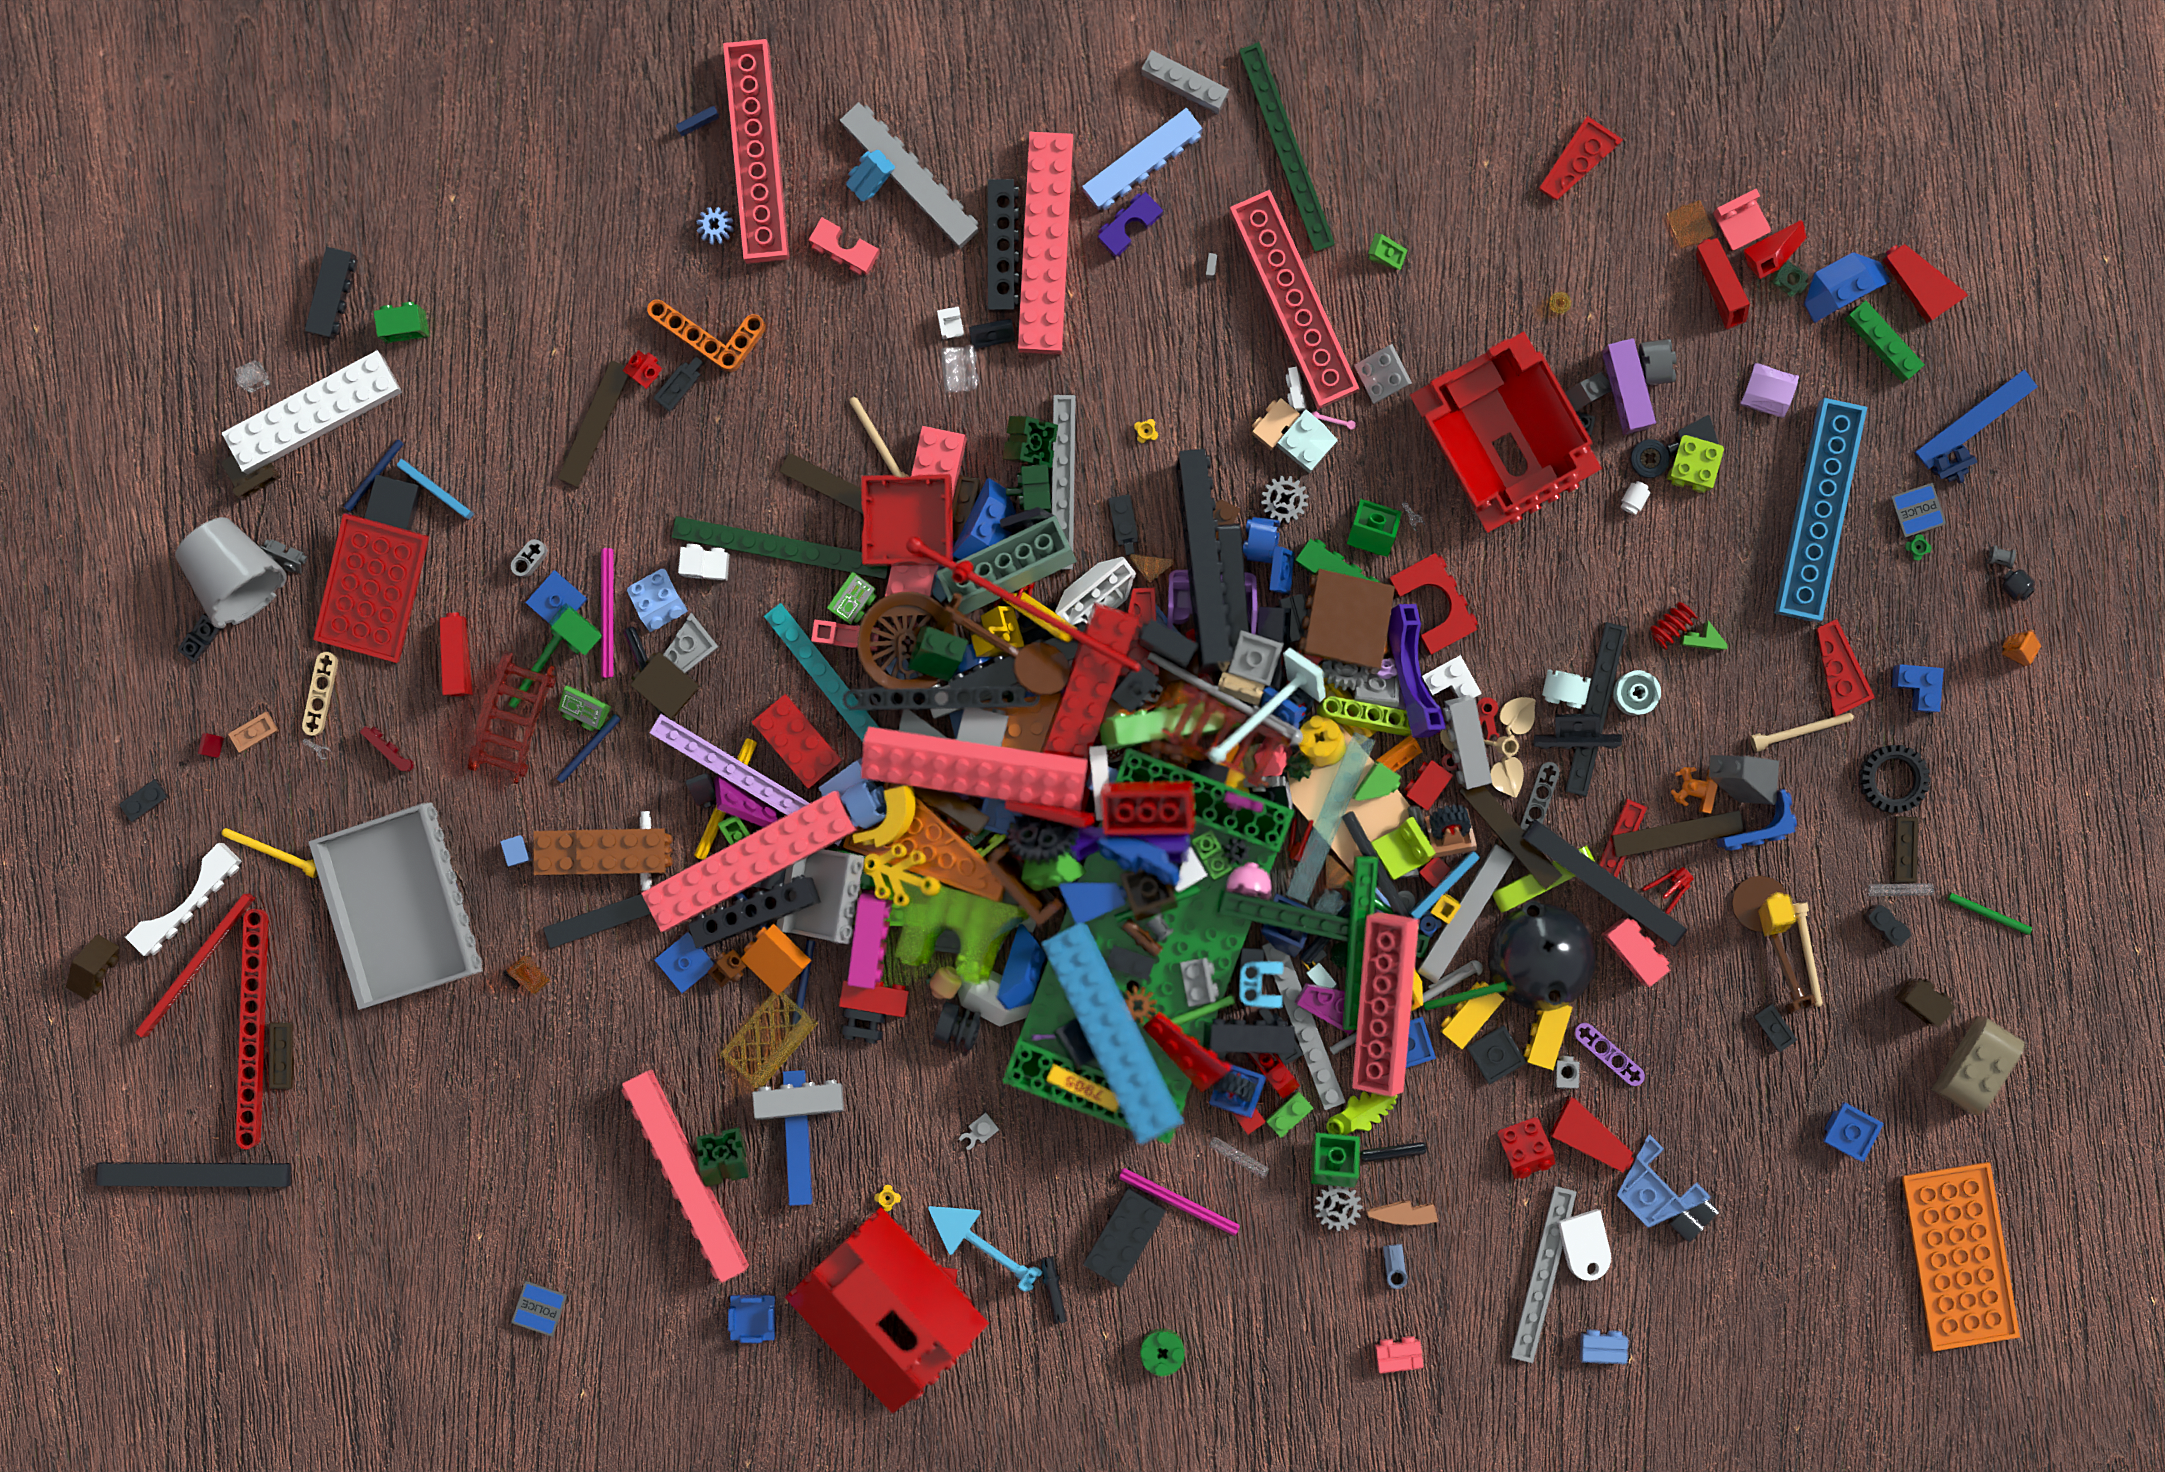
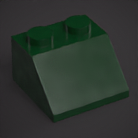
[907,626,968,682]

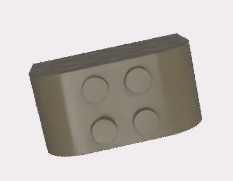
[1931,1016,2025,1116]

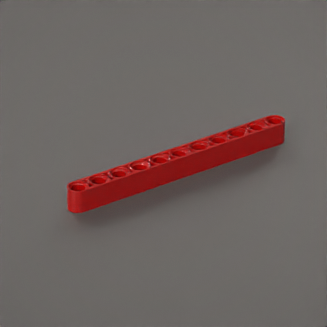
[236,909,268,1149]

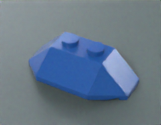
[1804,252,1891,323]
[953,478,1017,560]
[996,924,1046,1010]

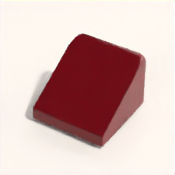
[197,733,224,758]

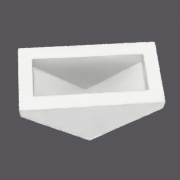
[1175,847,1207,891]

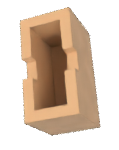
[1252,398,1301,451]

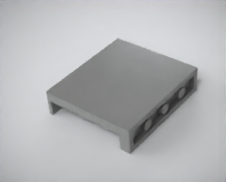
[777,849,864,944]

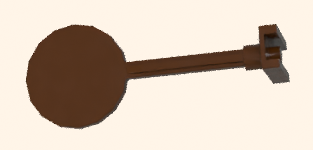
[935,592,1070,696]
[1732,875,1817,1014]

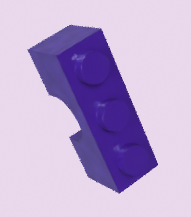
[1098,192,1163,259]

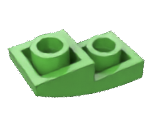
[1192,830,1234,881]

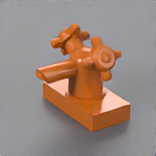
[1671,767,1718,814]

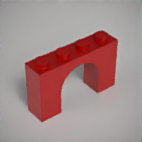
[1388,553,1478,656]

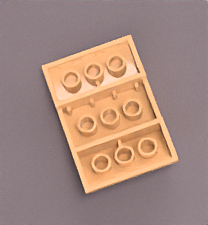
[1282,723,1410,874]

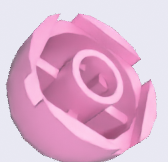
[1226,863,1271,900]

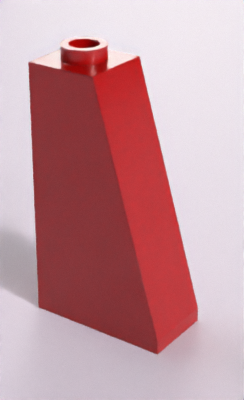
[1696,238,1750,330]
[1882,244,1968,323]
[440,612,473,697]
[1549,1096,1633,1172]

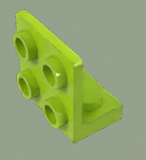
[1371,817,1436,880]

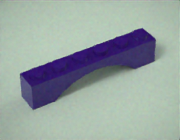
[1388,604,1446,738]
[1065,826,1190,862]

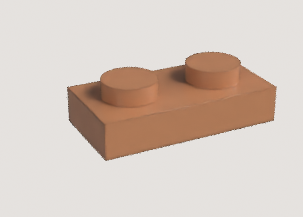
[228,712,279,753]

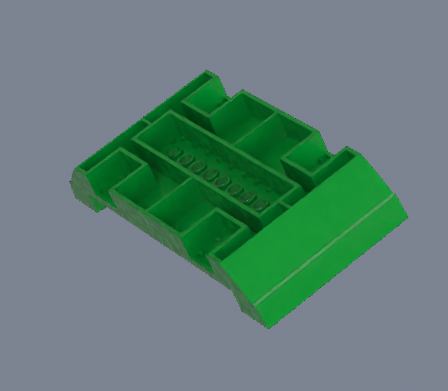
[1003,748,1294,1145]

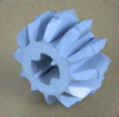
[696,207,734,245]

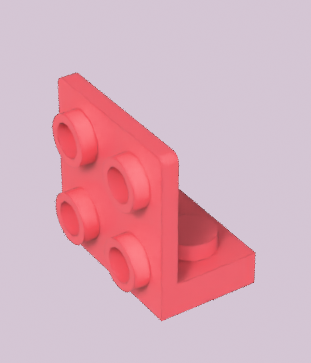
[1713,189,1771,251]

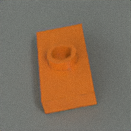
[1376,735,1423,772]

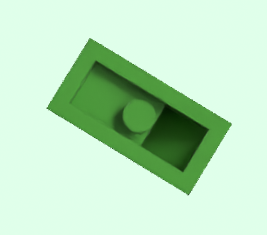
[1368,233,1407,270]
[1680,621,1727,651]
[718,815,751,845]

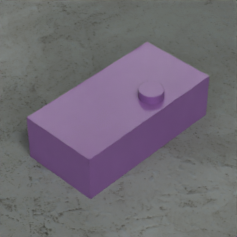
[1602,338,1656,435]

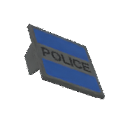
[1891,483,1946,537]
[511,1281,567,1337]

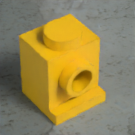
[1430,893,1461,924]

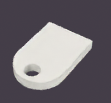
[1557,1209,1611,1281]

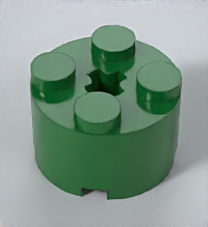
[1140,1328,1185,1377]

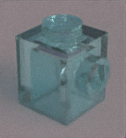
[1313,888,1345,915]

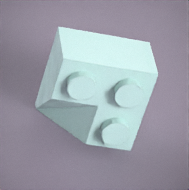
[1276,410,1338,474]

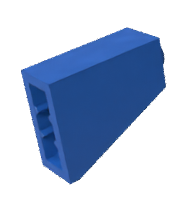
[1059,883,1128,924]

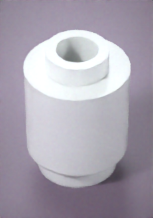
[1621,481,1650,515]

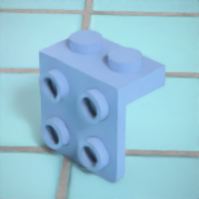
[627,569,688,632]

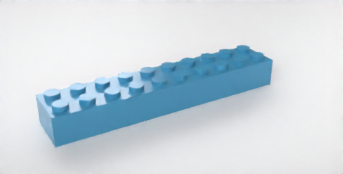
[1774,398,1867,623]
[1042,923,1184,1144]

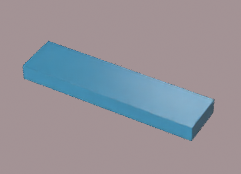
[397,459,474,519]

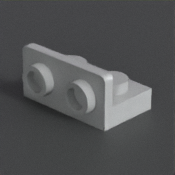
[1180,958,1218,1006]

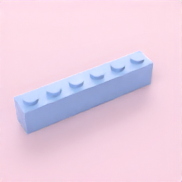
[1082,108,1202,211]

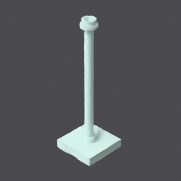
[1209,648,1326,764]

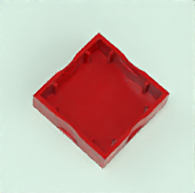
[861,474,953,567]

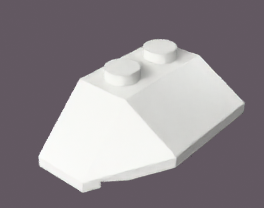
[1055,557,1136,625]
[956,955,1032,1027]

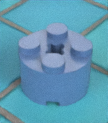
[841,779,887,829]

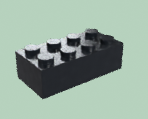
[1083,1186,1166,1287]

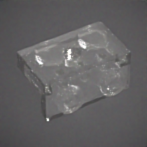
[941,345,979,392]

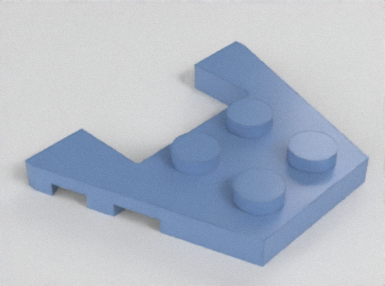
[1617,1134,1711,1228]

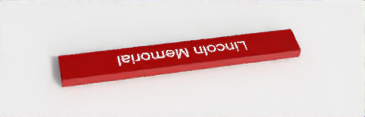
[136,894,256,1038]

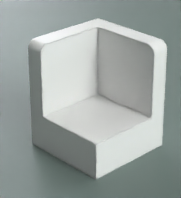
[937,307,964,339]

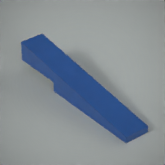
[1915,369,2038,469]
[783,1070,813,1206]

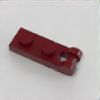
[360,726,415,772]

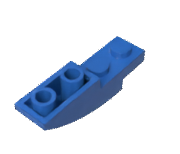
[1098,837,1181,886]

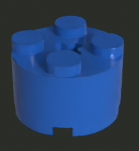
[1243,517,1280,563]

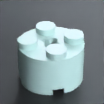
[1542,669,1591,708]
[1613,670,1661,716]

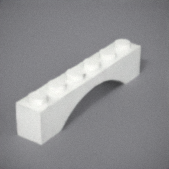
[125,843,242,956]

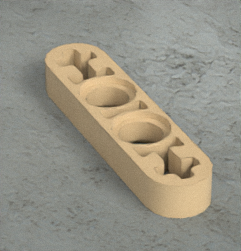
[302,652,338,736]

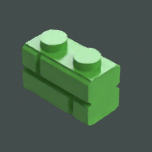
[1265,1090,1314,1138]

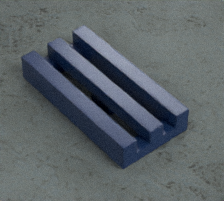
[676,106,720,137]

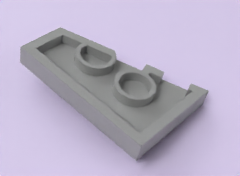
[664,613,719,673]

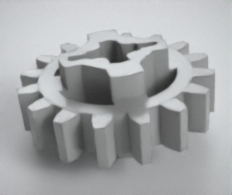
[1261,476,1309,524]
[1321,658,1369,691]
[1314,1185,1362,1231]

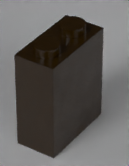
[630,652,701,720]

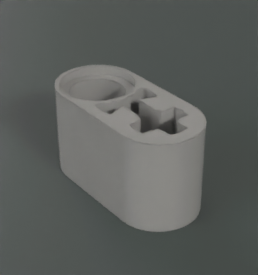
[511,539,548,578]

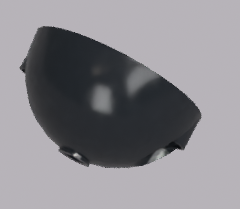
[1488,901,1596,1011]

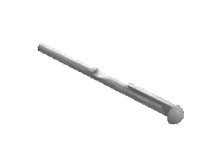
[1148,652,1303,745]
[1329,960,1483,1055]

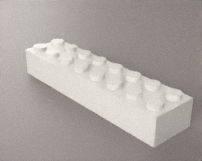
[222,350,402,475]

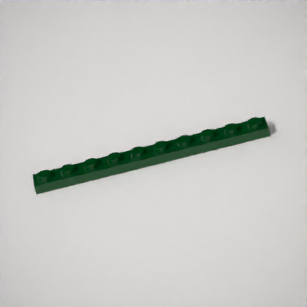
[1239,42,1335,253]
[672,516,889,580]
[1217,890,1430,958]

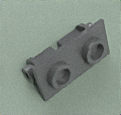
[260,539,307,574]

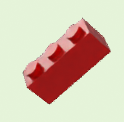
[839,980,910,1017]

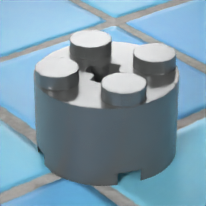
[1638,339,1676,385]

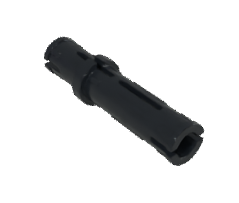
[1040,1256,1067,1324]

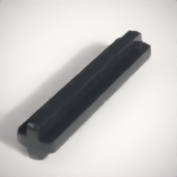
[1361,1142,1426,1162]

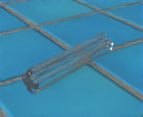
[1868,883,1934,896]
[1209,1137,1269,1178]

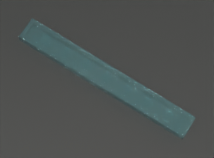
[1286,732,1375,903]

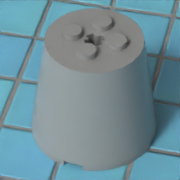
[175,517,287,628]

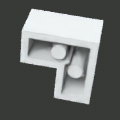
[679,544,729,581]
[1422,655,1482,698]

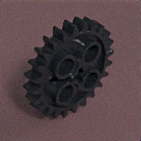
[1007,813,1079,865]

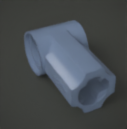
[1383,1244,1407,1289]

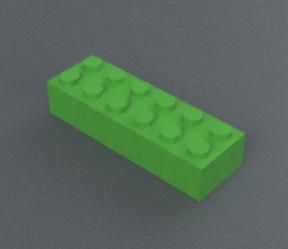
[1099,699,1241,751]

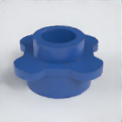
[1418,911,1442,937]

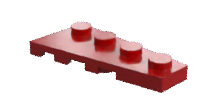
[1538,116,1623,201]
[1118,588,1159,677]
[1816,619,1875,717]
[1142,1012,1232,1093]

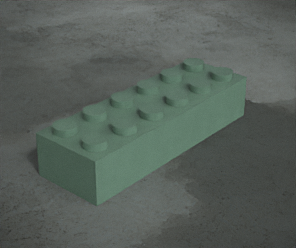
[937,515,1077,615]

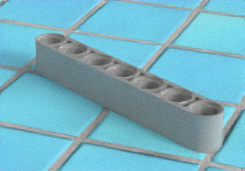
[1417,844,1515,984]

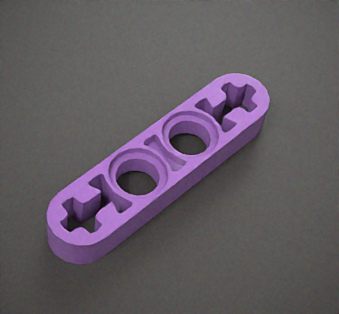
[1574,1022,1645,1086]

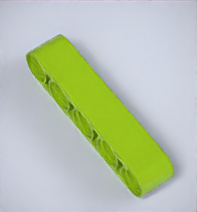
[1317,697,1412,737]
[1492,845,1595,913]

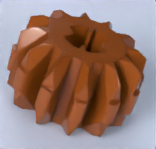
[1123,987,1157,1024]

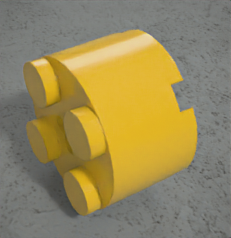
[1298,716,1346,767]

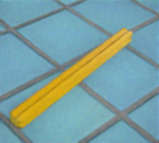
[694,738,757,860]

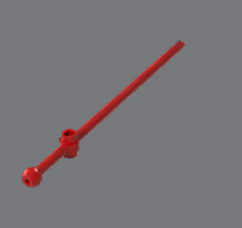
[906,536,1140,672]

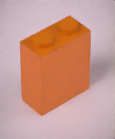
[741,924,812,995]

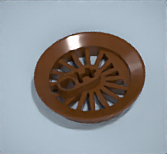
[857,592,957,689]

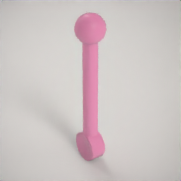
[1312,411,1356,430]

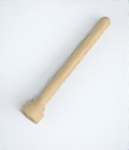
[850,397,909,477]
[1750,713,1854,752]
[1792,902,1823,1007]

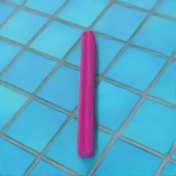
[601,548,613,678]
[1119,1168,1240,1235]

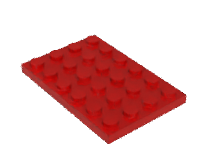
[313,513,430,663]

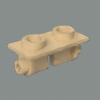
[1217,672,1265,705]

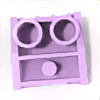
[1740,363,1799,418]

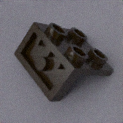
[221,455,281,500]

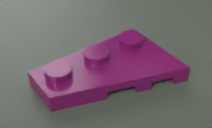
[714,774,778,827]
[1295,984,1353,1034]

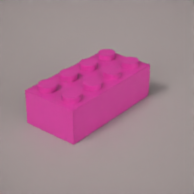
[848,889,893,989]

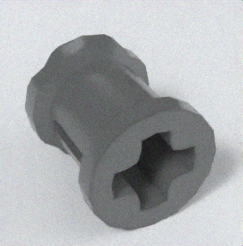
[1988,545,2016,569]
[1145,914,1174,942]

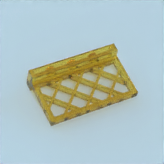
[720,992,818,1089]

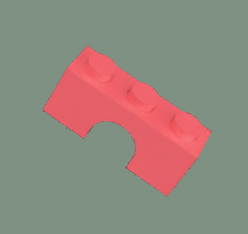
[809,217,880,275]
[812,619,881,651]

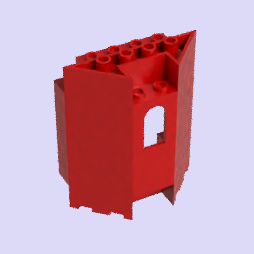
[1410,331,1602,533]
[784,1207,989,1414]

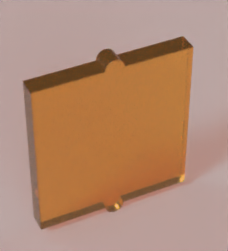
[1667,200,1715,249]

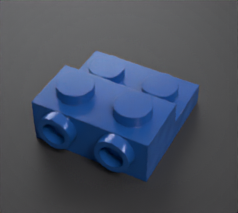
[977,796,1021,836]

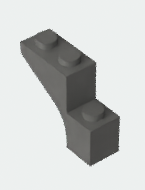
[1564,372,1612,412]

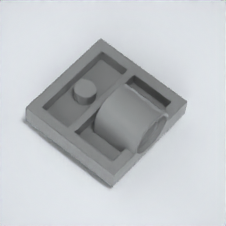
[1354,344,1412,404]

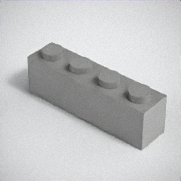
[1141,50,1229,114]
[1443,695,1492,789]
[753,1080,845,1120]

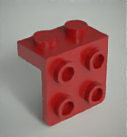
[1498,1117,1556,1179]

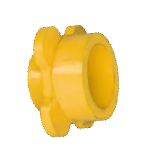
[1134,419,1158,443]
[874,1185,901,1211]

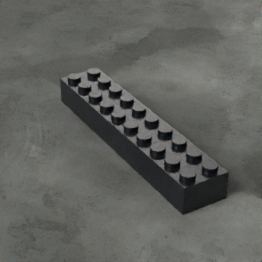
[1175,449,1233,674]

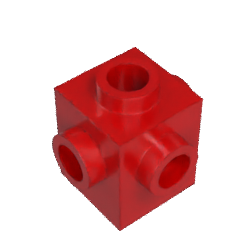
[622,350,662,389]

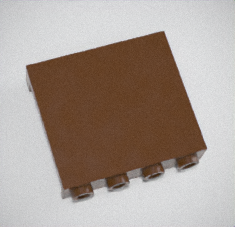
[1298,569,1395,674]
[986,842,1066,926]

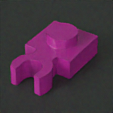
[1224,792,1264,812]

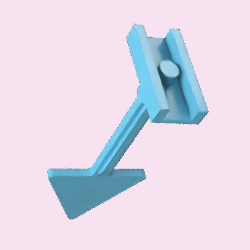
[928,1206,1043,1292]

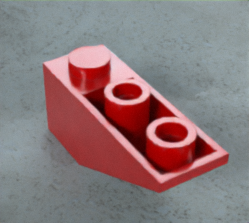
[1744,220,1807,279]
[1246,1052,1300,1099]

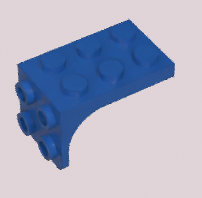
[1716,789,1797,851]

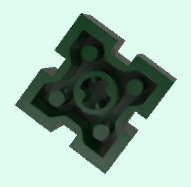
[1002,416,1058,468]
[1006,465,1051,513]
[696,1127,749,1187]

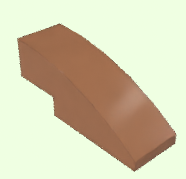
[1366,1199,1438,1225]

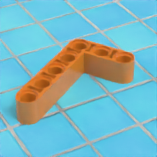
[647,299,765,372]

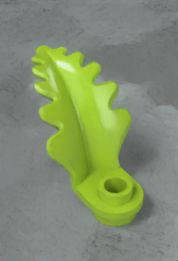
[1326,1091,1397,1135]

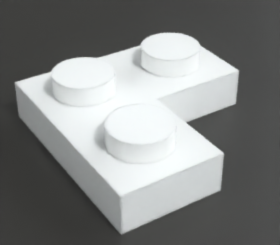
[1286,367,1307,413]

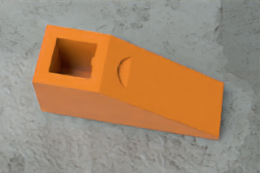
[2002,630,2041,666]

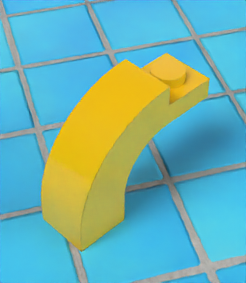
[852,785,915,847]

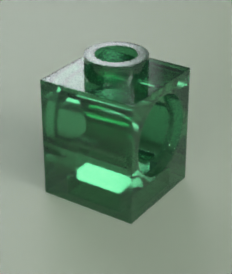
[1771,260,1809,297]

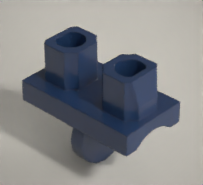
[1932,445,1977,484]

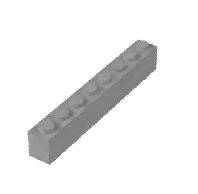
[840,102,979,249]

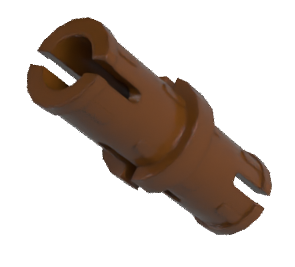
[1121,918,1163,958]

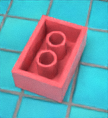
[1601,918,1670,987]

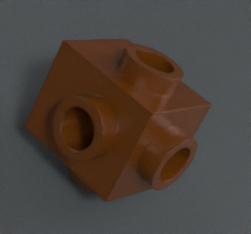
[707,949,747,988]

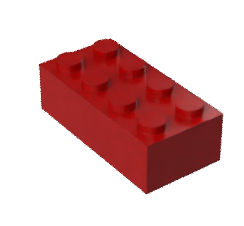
[752,694,843,789]
[1101,782,1195,834]

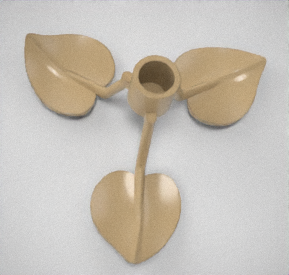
[1440,697,1536,797]

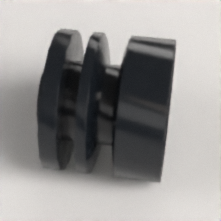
[931,1002,981,1057]

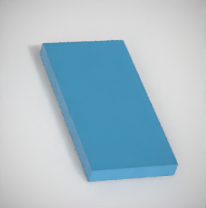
[1409,851,1479,919]

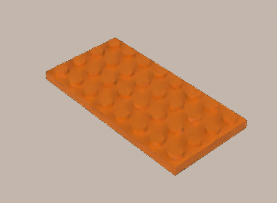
[1901,1162,2020,1351]

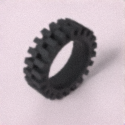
[1858,745,1931,813]

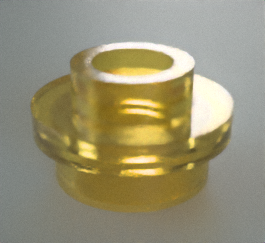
[1549,292,1571,314]

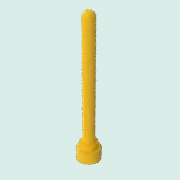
[221,828,318,878]

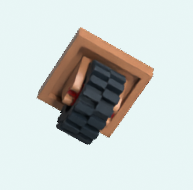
[1425,805,1477,858]

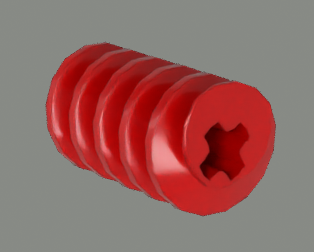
[1650,602,1698,650]

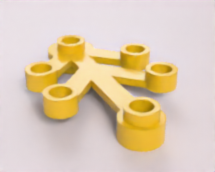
[863,844,940,907]

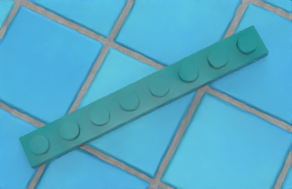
[764,603,880,743]

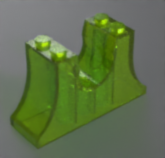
[895,880,1029,984]

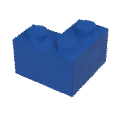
[1892,664,1944,713]

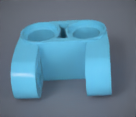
[1240,962,1283,1007]

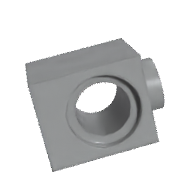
[1554,1056,1579,1088]

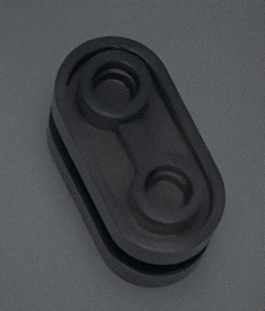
[839,1007,886,1044]

